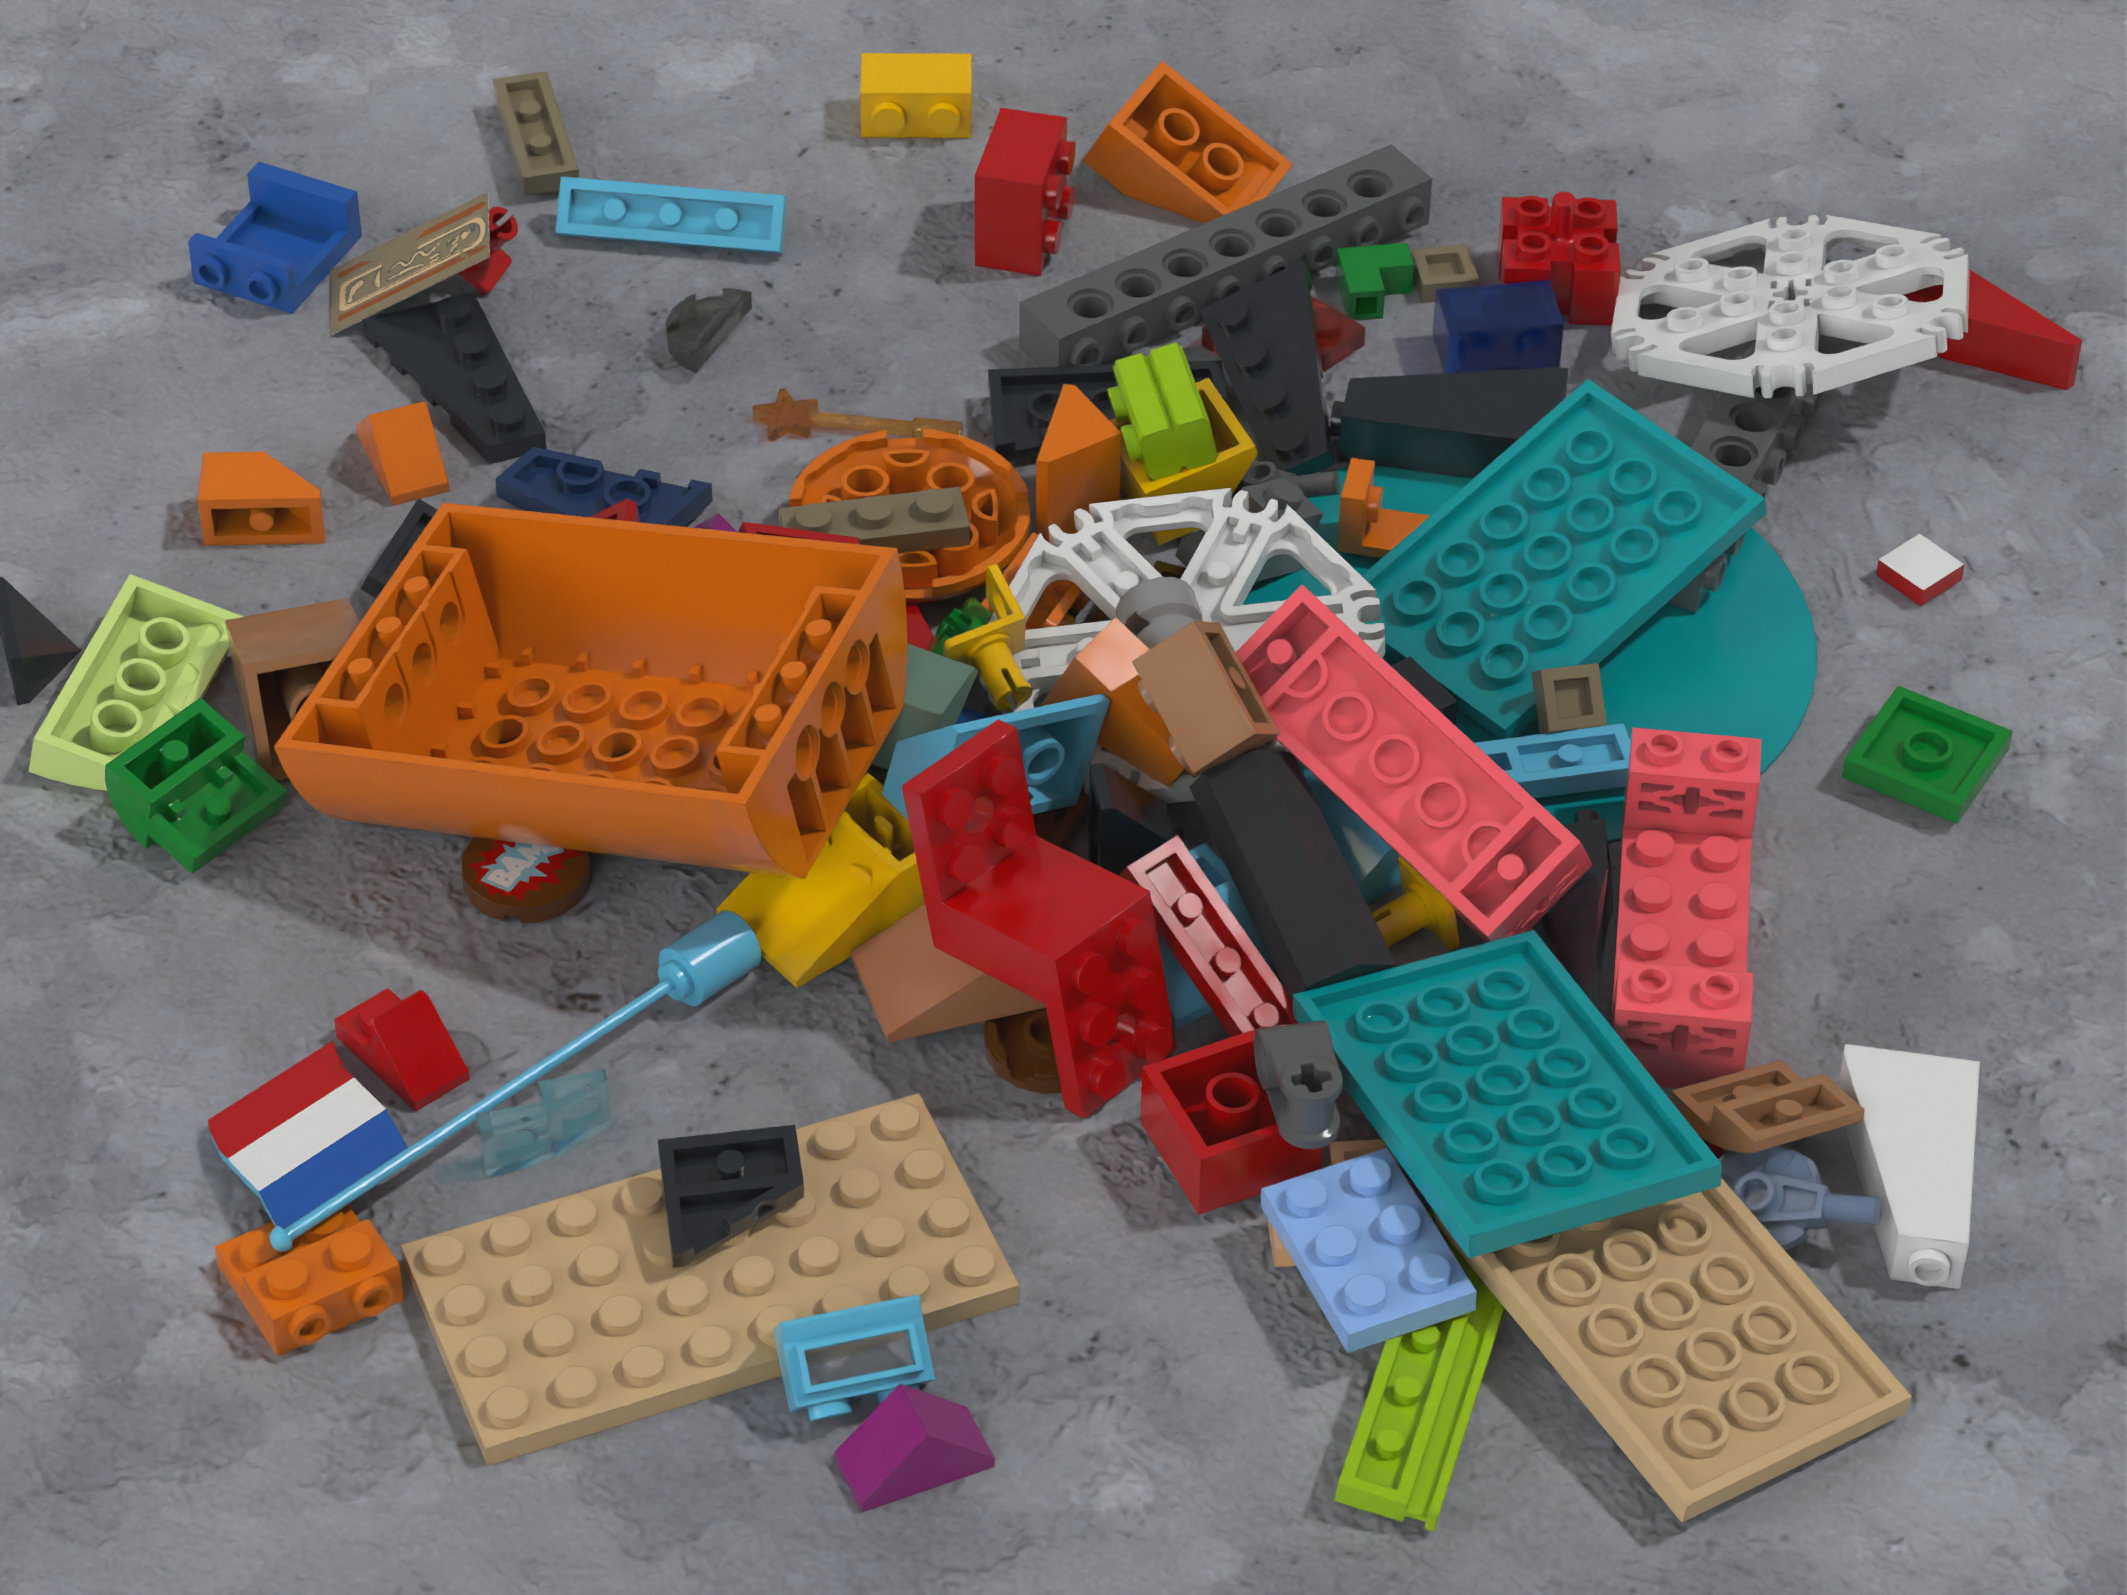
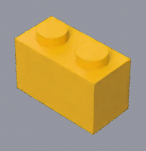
[860,53,972,138]

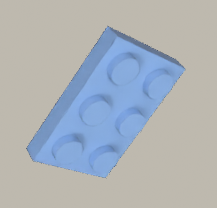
[1261,1148,1477,1353]

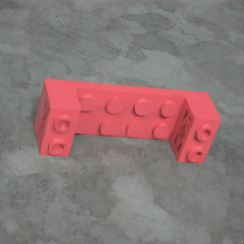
[1236,584,1593,943]
[1610,727,1761,1088]

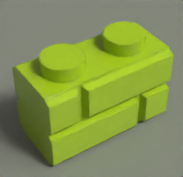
[1107,342,1218,480]

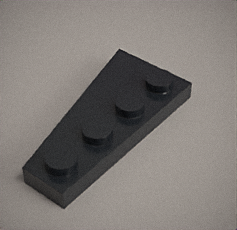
[363,293,547,464]

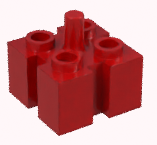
[1497,192,1621,326]

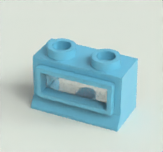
[773,1294,935,1421]

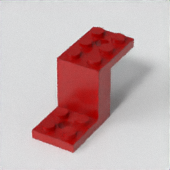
[902,719,1177,1119]

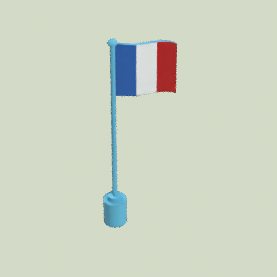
[208,910,761,1252]

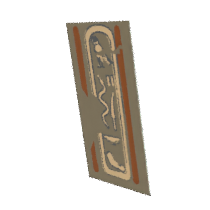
[330,192,490,336]

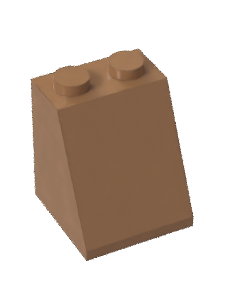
[225,598,360,781]

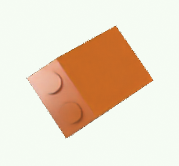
[1082,61,1293,224]

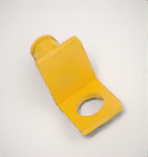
[943,563,1033,711]
[1371,857,1460,951]

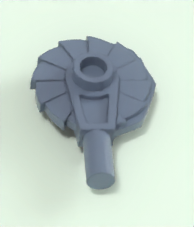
[1719,1145,1881,1250]

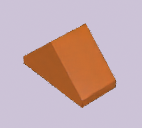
[356,401,449,506]

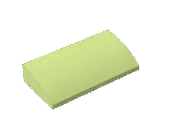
[29,574,244,791]

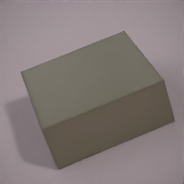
[1411,244,1479,303]
[1531,663,1607,734]

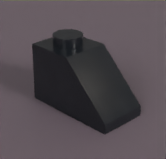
[1088,763,1186,876]

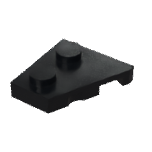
[658,1125,804,1268]

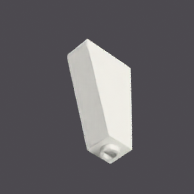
[1838,1044,1981,1289]

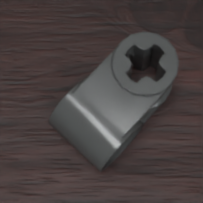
[1254,1020,1343,1149]

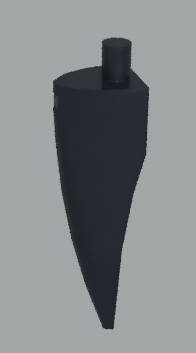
[1541,809,1613,1013]

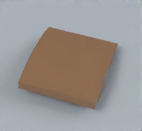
[1670,1060,1865,1153]

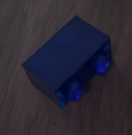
[1432,280,1564,373]

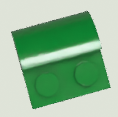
[105,697,288,874]

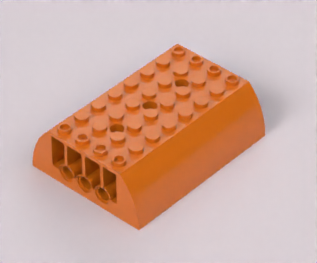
[274,503,907,879]

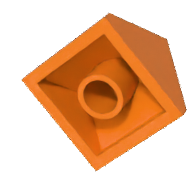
[1036,384,1121,542]

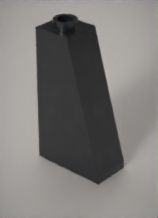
[1330,367,1569,479]

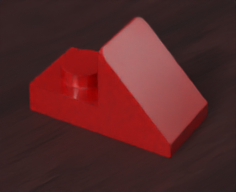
[334,988,470,1112]

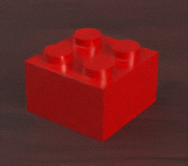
[974,108,1076,276]
[1140,1026,1323,1215]

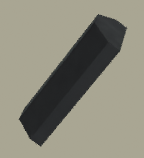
[1189,750,1397,1002]

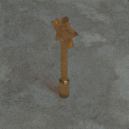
[752,388,963,442]

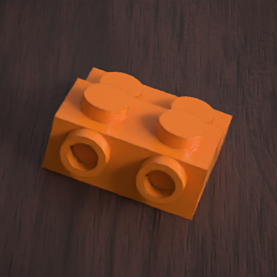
[214,1204,404,1356]

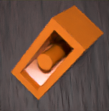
[198,451,326,546]

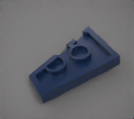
[495,447,713,527]

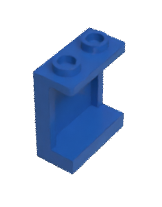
[188,162,362,314]

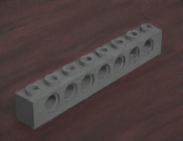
[1019,144,1432,367]

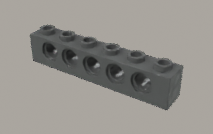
[1666,340,1823,612]

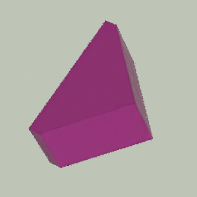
[835,1384,995,1513]

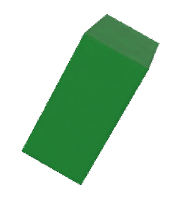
[1335,243,1414,321]

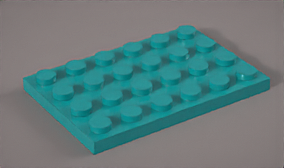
[1362,379,1767,739]
[1293,930,1722,1258]

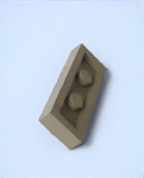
[493,71,579,196]
[779,487,970,554]

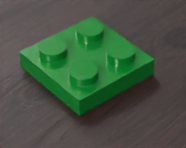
[1842,686,2013,824]

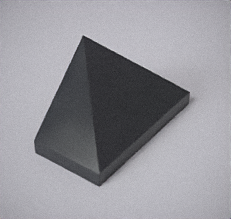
[0,577,82,705]

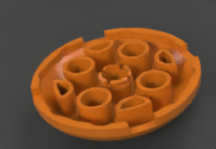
[789,429,1031,604]

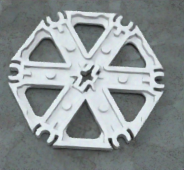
[1611,215,1970,398]
[985,488,1385,804]

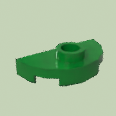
[930,597,991,656]

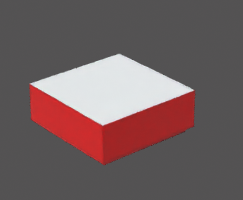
[1876,533,1964,606]

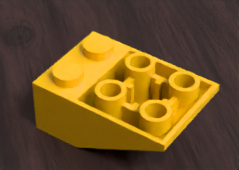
[717,773,925,988]

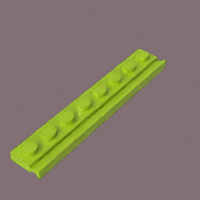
[1334,1207,1505,1532]

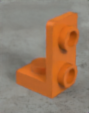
[1337,458,1430,558]

